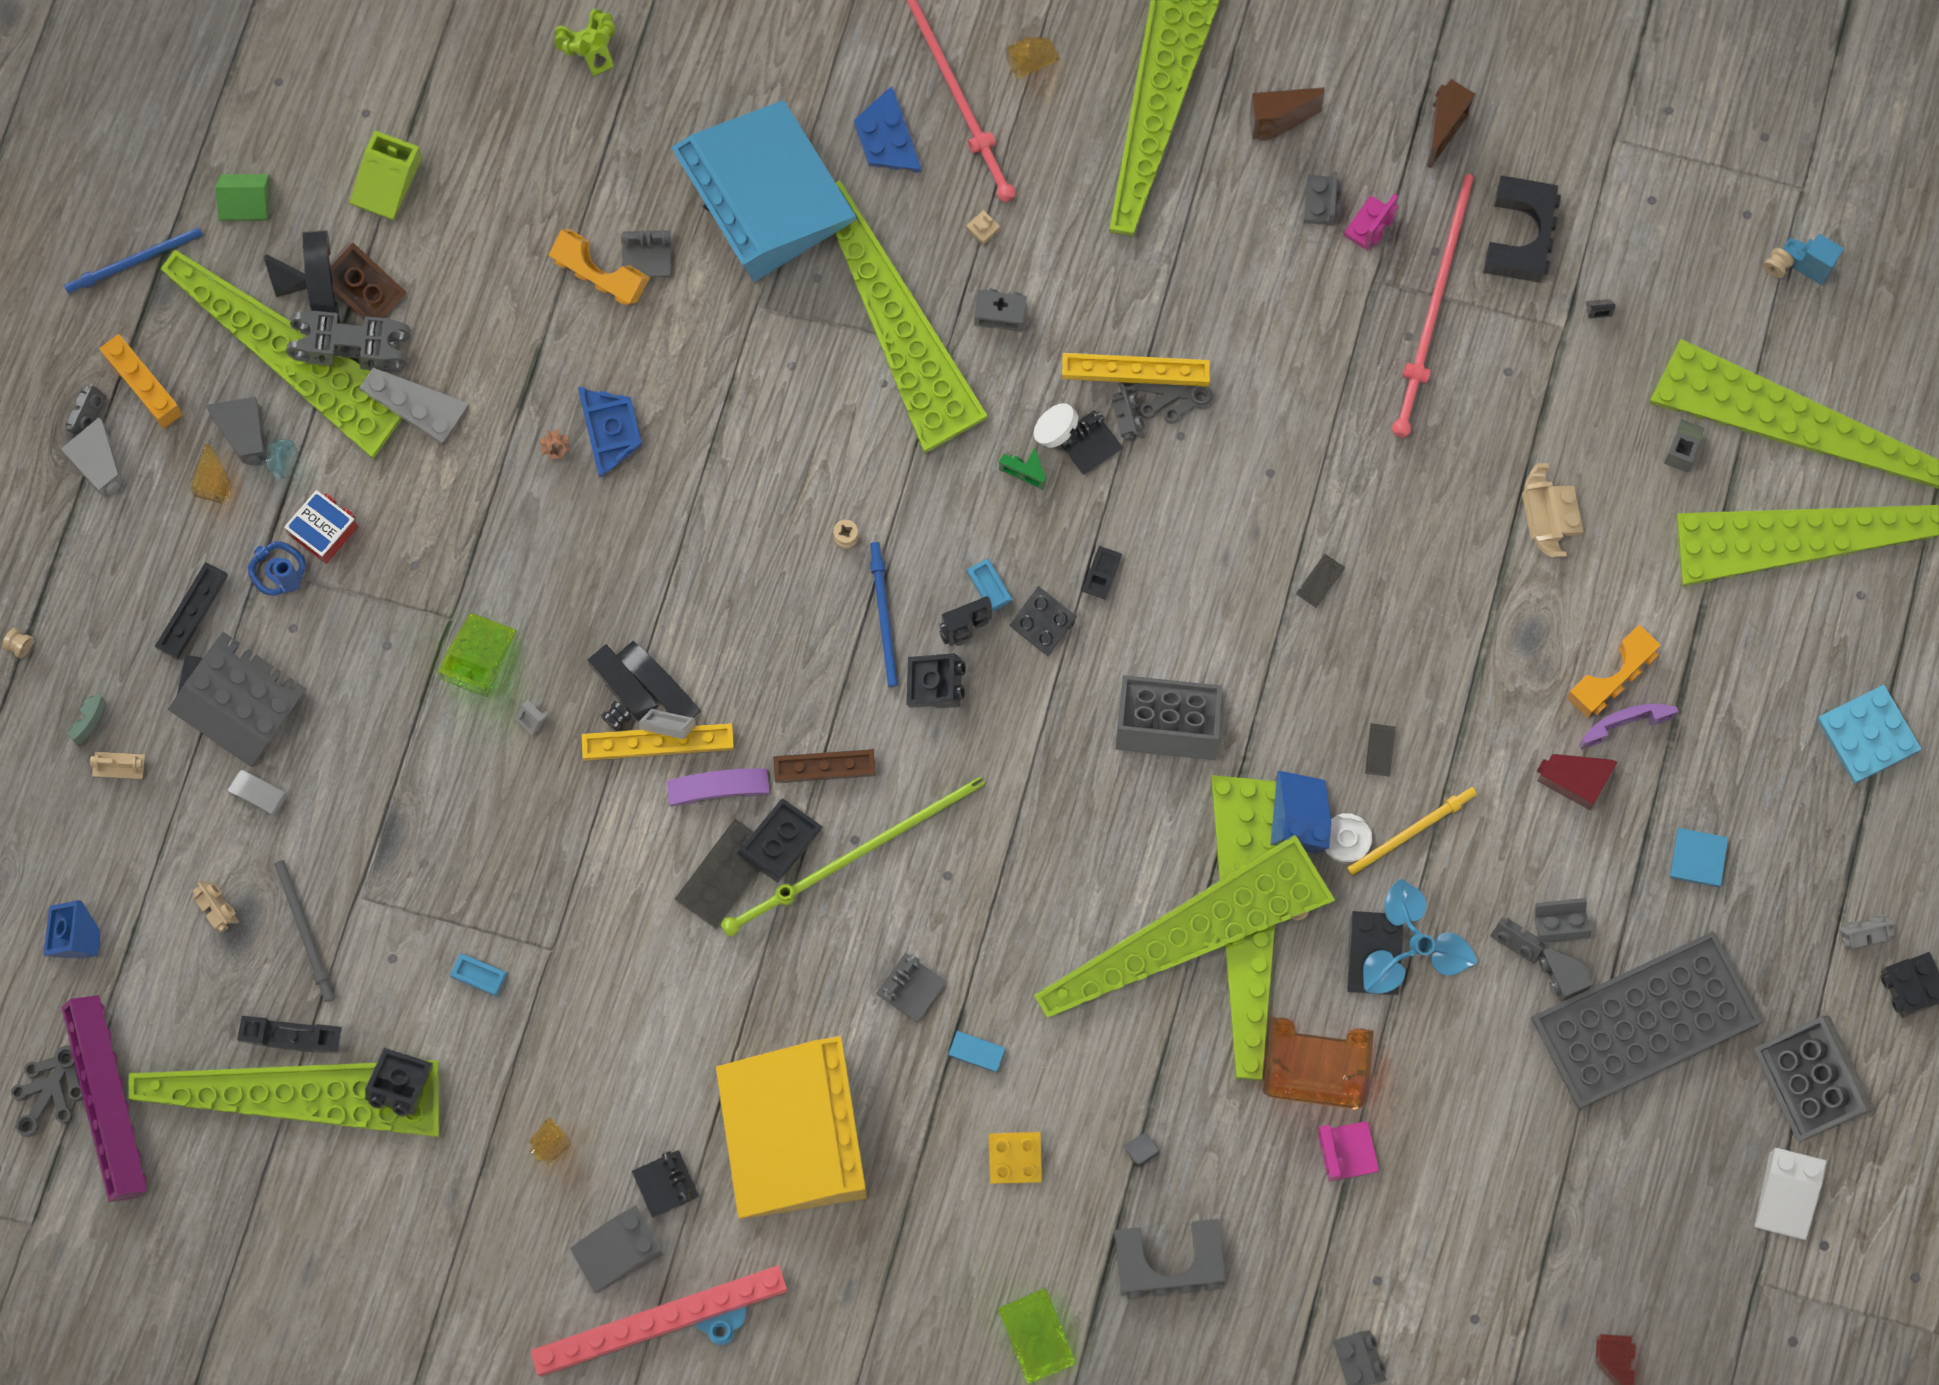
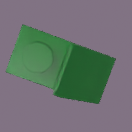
[999,448,1046,490]

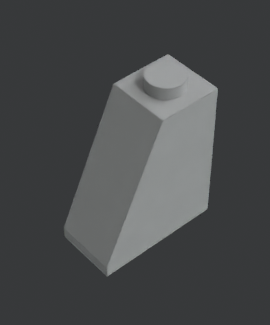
[61,418,123,498]

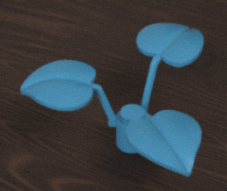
[1363,879,1477,994]

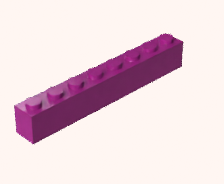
[61,995,147,1203]

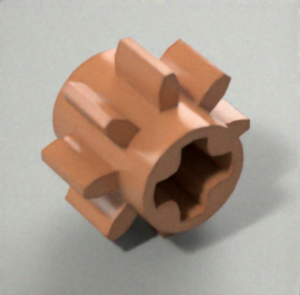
[539,429,571,461]

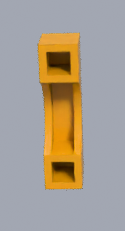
[548,229,650,305]
[99,334,183,429]
[1567,625,1661,719]

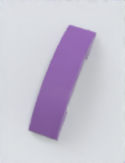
[1579,704,1679,749]
[667,768,770,806]

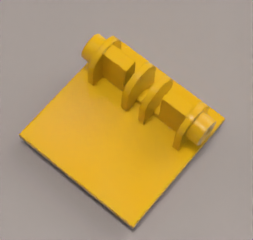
[989,1132,1042,1184]

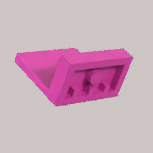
[1343,193,1399,251]
[1317,1121,1379,1182]

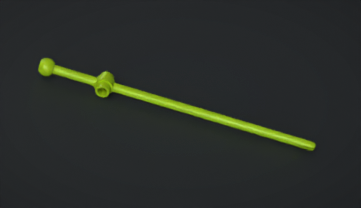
[721,777,985,937]

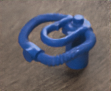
[247,541,306,596]

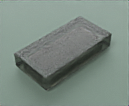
[1296,554,1345,608]
[1364,723,1396,777]

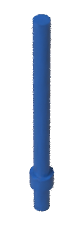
[64,227,203,294]
[870,542,898,687]

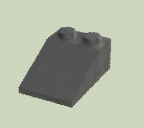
[570,1205,663,1293]

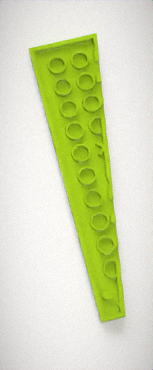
[1109,0,1220,236]
[835,180,988,454]
[161,250,402,460]
[1649,339,1939,489]
[1676,505,1939,587]
[1211,775,1276,1081]
[1034,835,1335,1018]
[129,1060,440,1138]

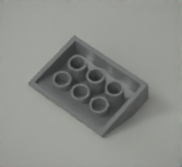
[1115,675,1222,760]
[1754,1016,1874,1142]

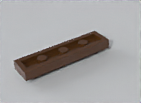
[773,749,876,783]

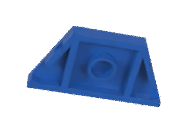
[854,87,921,173]
[578,387,642,478]

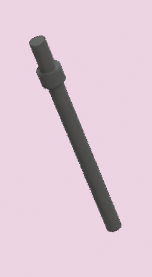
[274,860,335,1002]

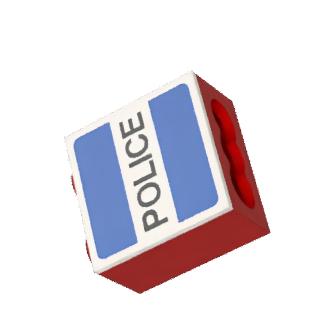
[284,490,358,564]

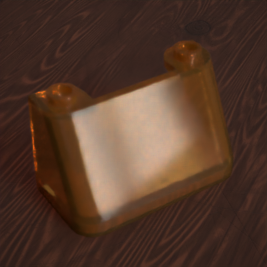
[1263,1017,1374,1109]

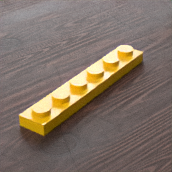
[1062,353,1210,386]
[582,723,734,761]

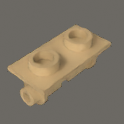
[90,752,145,779]
[192,882,239,933]

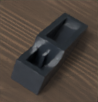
[587,644,657,722]

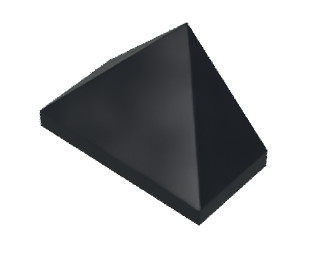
[264,254,307,298]

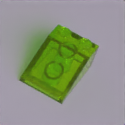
[997,1288,1076,1384]

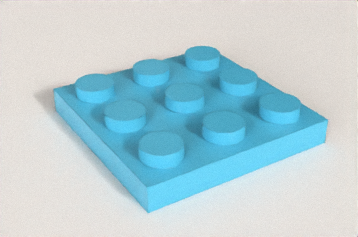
[1817,685,1922,784]

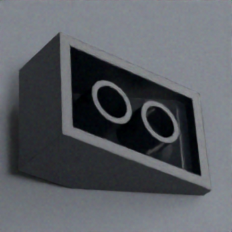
[1347,911,1403,995]

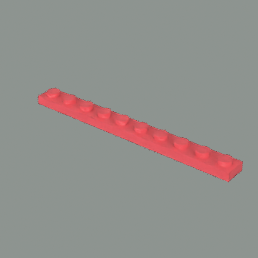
[530,1265,788,1377]

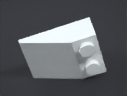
[1754,1148,1826,1240]

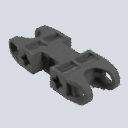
[286,311,411,371]

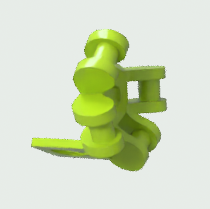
[554,9,616,76]

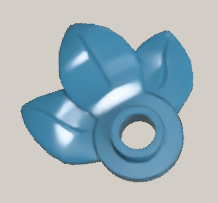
[696,1307,746,1345]

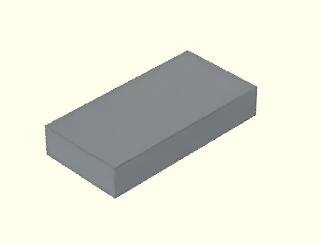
[639,709,696,739]

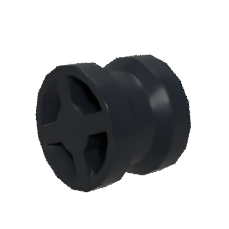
[601,701,632,732]

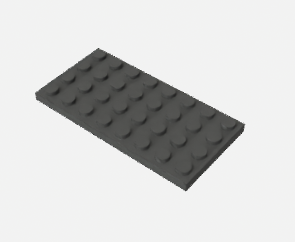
[1531,931,1762,1110]

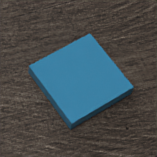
[1669,828,1728,888]

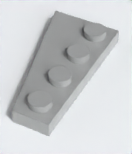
[359,368,469,444]

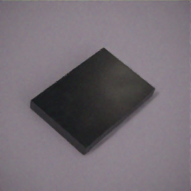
[737,798,823,883]

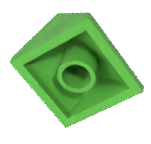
[215,174,270,221]

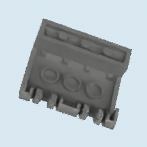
[168,632,306,767]

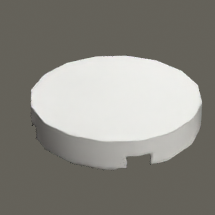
[1034,404,1078,448]
[1325,814,1372,864]

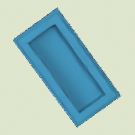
[966,558,1012,612]
[450,953,508,997]
[948,1031,1005,1073]

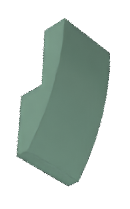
[67,693,106,747]

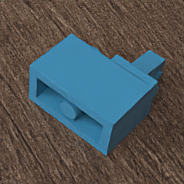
[1783,233,1844,285]

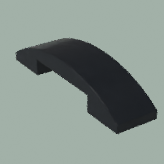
[303,230,341,328]
[617,641,700,718]
[237,1015,342,1053]

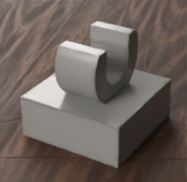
[515,700,549,736]

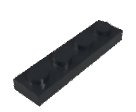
[155,562,228,660]

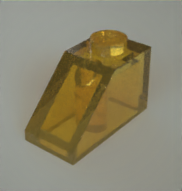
[1006,37,1060,79]
[190,444,232,504]
[529,1117,572,1164]

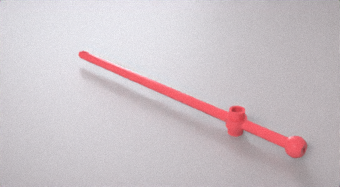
[907,0,1016,202]
[1392,173,1474,438]

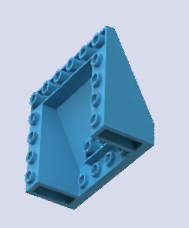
[671,100,857,282]

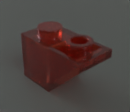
[1595,1334,1636,1385]

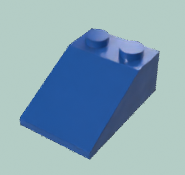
[1270,771,1331,854]

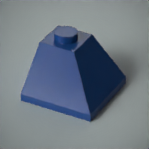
[43,900,101,959]

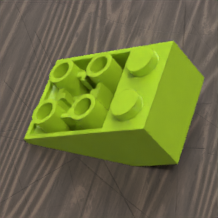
[349,130,423,221]

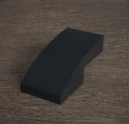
[1082,546,1123,600]

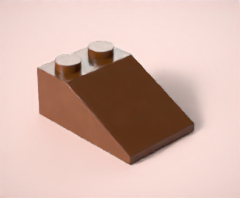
[1427,79,1475,168]
[1249,87,1325,141]
[330,242,407,327]

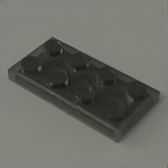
[675,819,760,929]

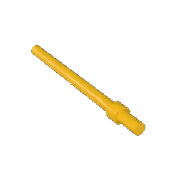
[1347,787,1477,876]

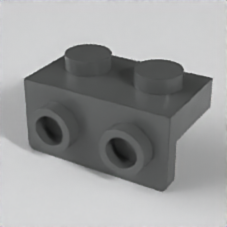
[1333,1330,1386,1385]

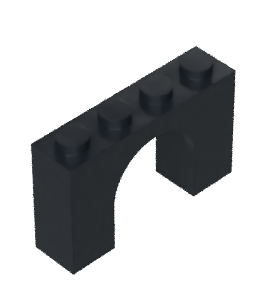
[1483,175,1561,283]

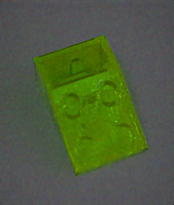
[438,613,517,698]

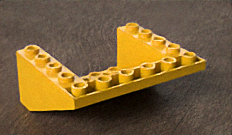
[716,1036,867,1220]

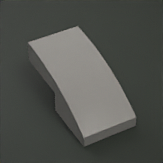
[227,769,287,816]

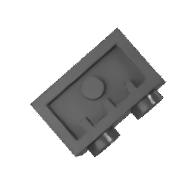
[1304,172,1342,226]
[1534,898,1591,943]

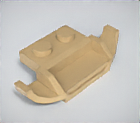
[1522,463,1583,557]

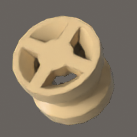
[1763,248,1794,278]
[833,519,858,549]
[2,628,33,659]

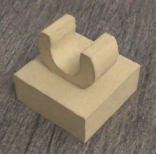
[966,210,1000,245]

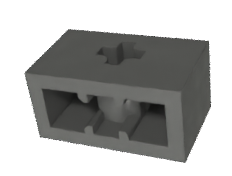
[974,288,1027,332]

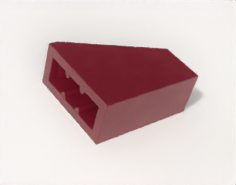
[1536,754,1617,810]

